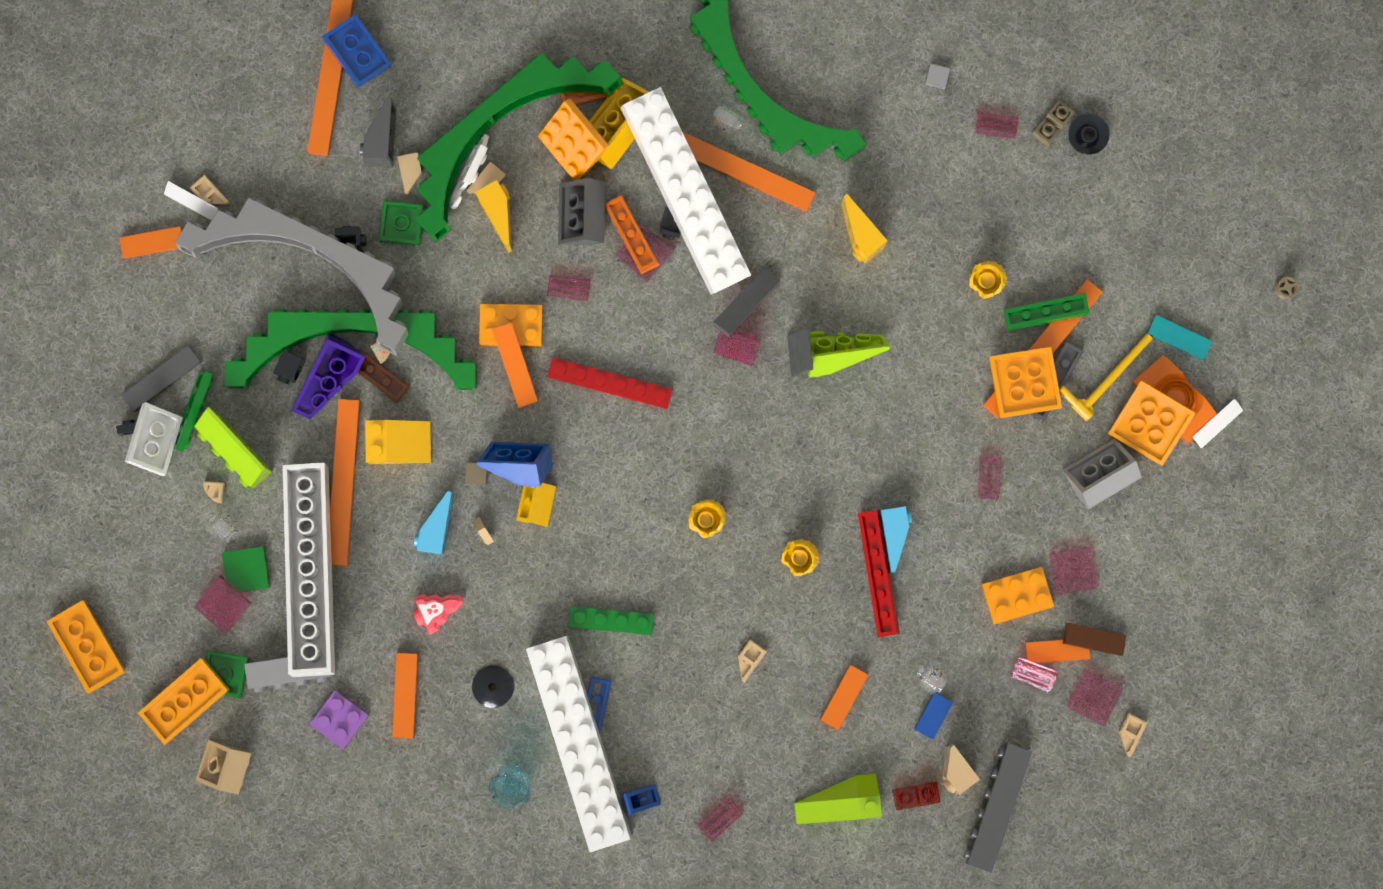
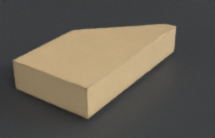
[397,152,422,194]
[466,162,507,194]
[189,174,231,205]
[738,639,767,683]
[1119,713,1148,757]

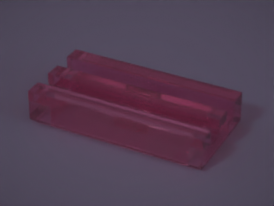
[975,112,1019,139]
[547,275,591,301]
[978,457,1001,500]
[1011,657,1058,693]
[698,798,743,842]

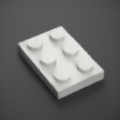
[125,402,183,476]

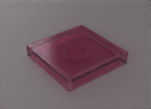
[616,224,674,282]
[1049,547,1098,595]
[194,575,252,635]
[1066,670,1123,727]

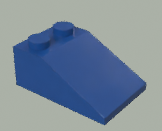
[477,442,553,488]

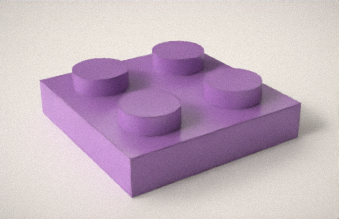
[310,690,369,749]

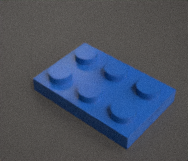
[322,14,392,88]

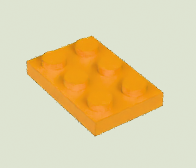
[479,304,543,347]
[981,567,1054,625]

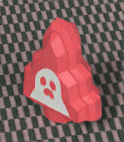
[413,594,464,635]

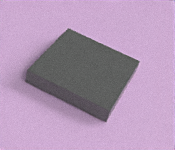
[787,328,813,377]

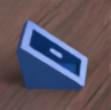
[623,784,661,815]

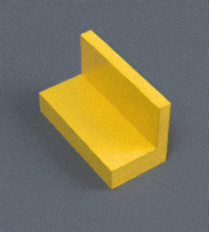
[516,483,556,527]

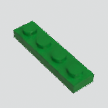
[1003,293,1090,331]
[174,370,213,452]
[568,606,654,635]

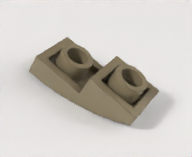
[1031,100,1075,147]

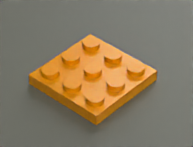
[538,99,609,180]
[989,347,1062,419]
[1108,380,1196,466]

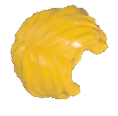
[969,261,1007,299]
[688,499,727,538]
[781,539,820,576]

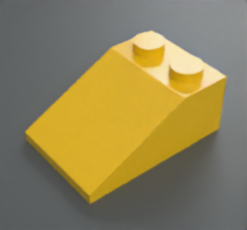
[475,180,512,253]
[841,194,887,264]
[365,420,431,464]

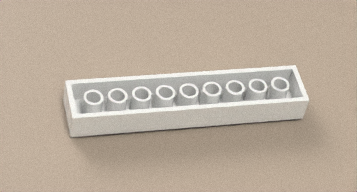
[621,87,751,295]
[283,463,335,677]
[526,636,632,852]

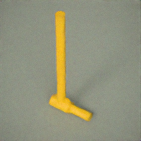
[1059,334,1153,421]

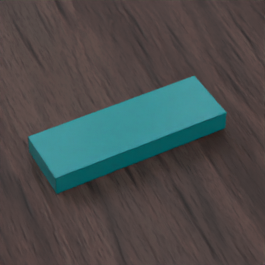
[1147,315,1213,361]

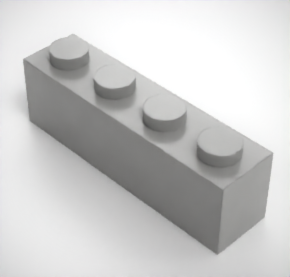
[244,657,334,693]

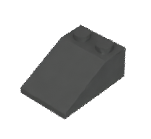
[360,97,396,168]

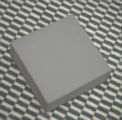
[925,64,950,89]

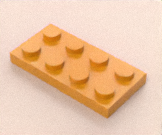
[46,600,126,694]
[138,658,230,745]

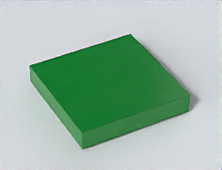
[379,200,425,246]
[222,546,270,594]
[205,650,249,699]

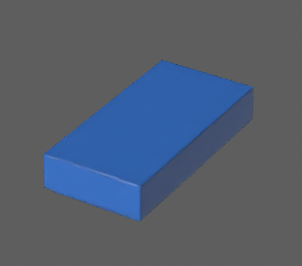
[914,692,953,739]

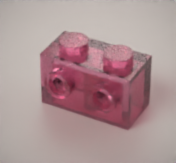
[713,330,761,366]

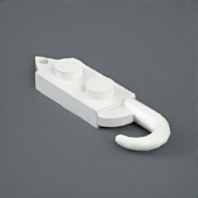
[449,134,489,209]

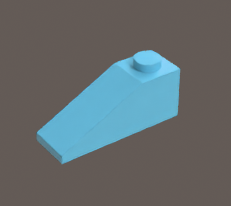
[414,491,454,555]
[880,506,912,573]

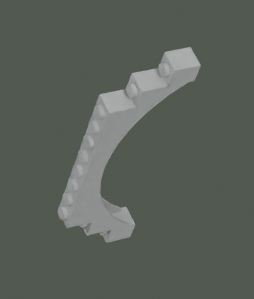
[175,198,409,356]

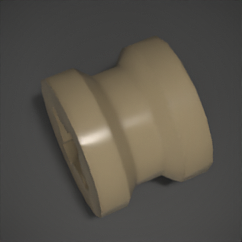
[1274,277,1299,299]

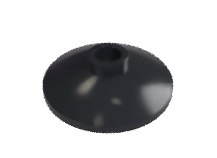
[1068,114,1110,155]
[472,666,514,708]

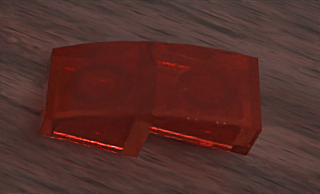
[892,781,941,810]

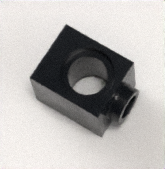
[273,350,305,384]

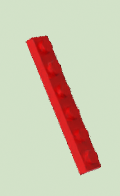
[547,357,673,410]
[858,510,900,637]

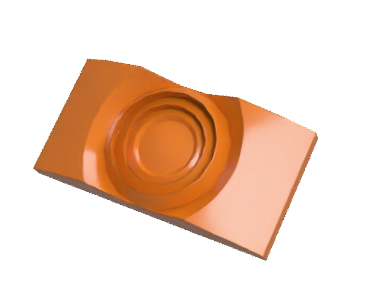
[1132,355,1217,444]

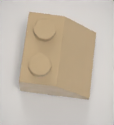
[195,740,251,794]
[942,744,980,795]

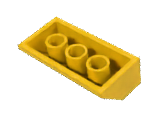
[589,78,649,170]

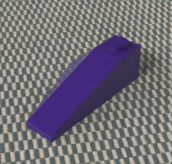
[291,332,366,419]

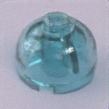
[489,766,533,808]

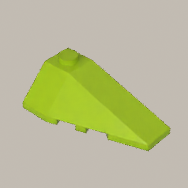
[807,331,890,377]
[794,773,882,824]

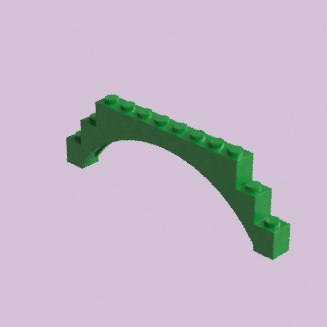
[689,0,866,162]
[416,53,623,243]
[225,309,477,390]

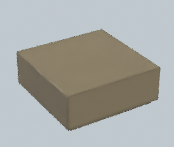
[465,462,487,485]

